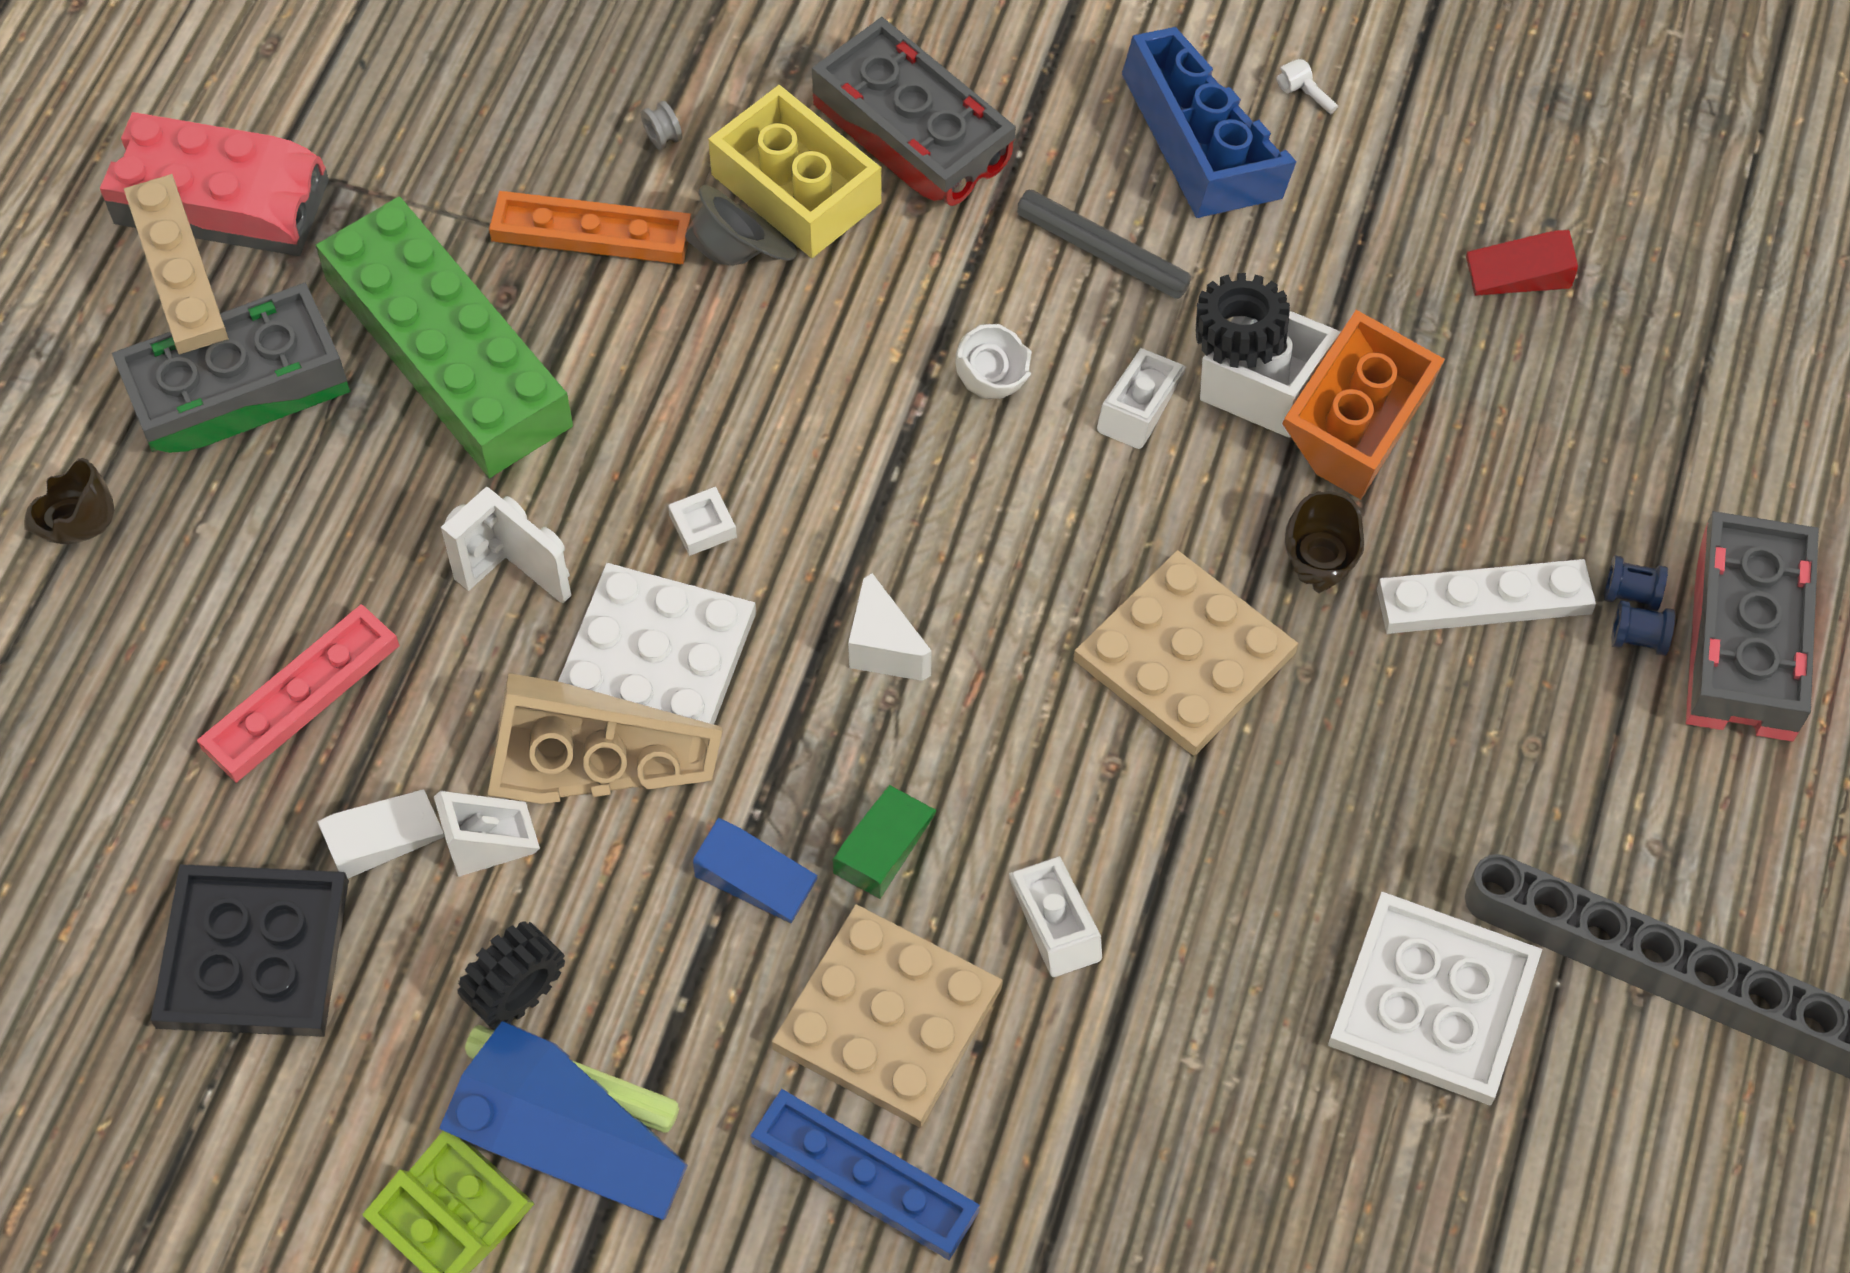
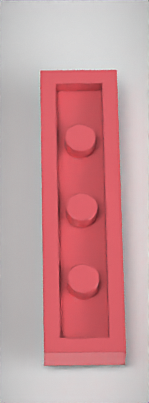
[197,604,400,783]

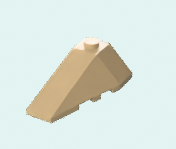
[488,673,723,804]

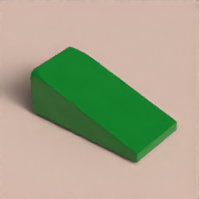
[833,785,936,899]

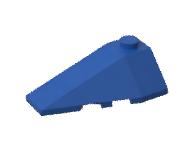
[439,1021,688,1220]

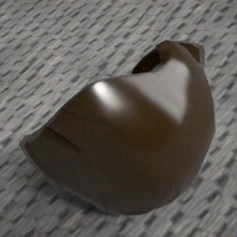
[24,458,115,544]
[1284,491,1364,593]

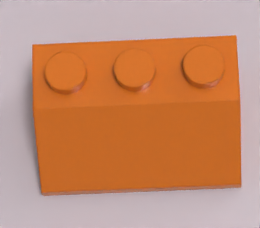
[1282,310,1445,500]

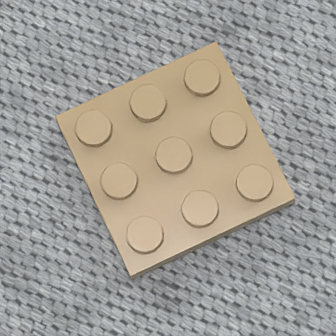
[1074,550,1298,757]
[772,904,1003,1128]

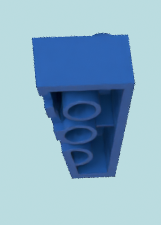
[1122,27,1297,218]

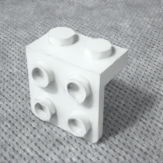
[441,486,571,603]

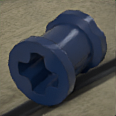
[1604,555,1668,611]
[1611,600,1675,656]

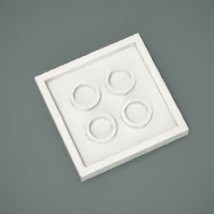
[558,563,756,725]
[1327,892,1542,1106]

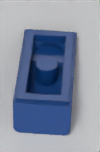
[693,818,818,923]

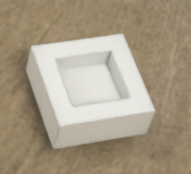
[668,487,737,556]

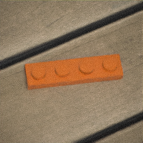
[489,191,692,265]

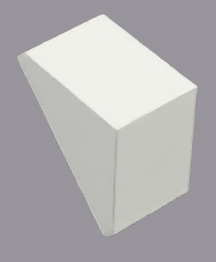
[848,573,932,681]
[434,791,540,877]

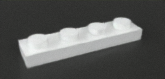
[1377,559,1596,634]

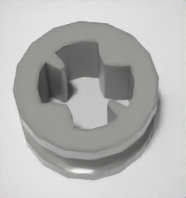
[641,101,683,150]

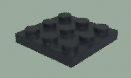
[151,864,349,1037]

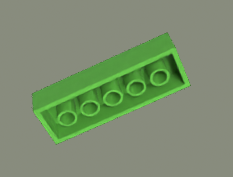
[316,196,573,479]

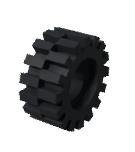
[1196,273,1290,368]
[457,921,565,1029]

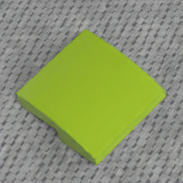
[362,1131,535,1273]

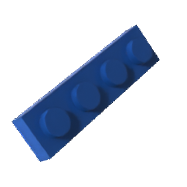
[751,1089,980,1260]

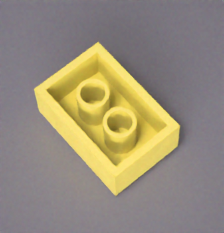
[708,85,882,259]

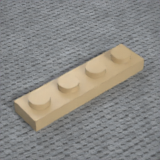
[123,174,229,354]

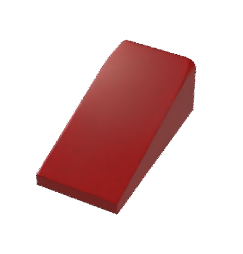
[1466,230,1578,296]

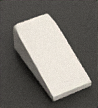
[1097,348,1186,449]
[317,789,445,878]
[1009,856,1102,977]

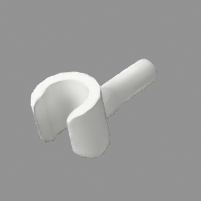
[1277,59,1338,114]

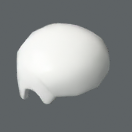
[955,324,1032,399]

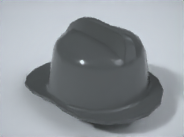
[685,185,797,266]

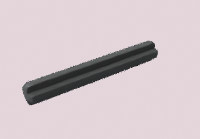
[1017,189,1191,299]

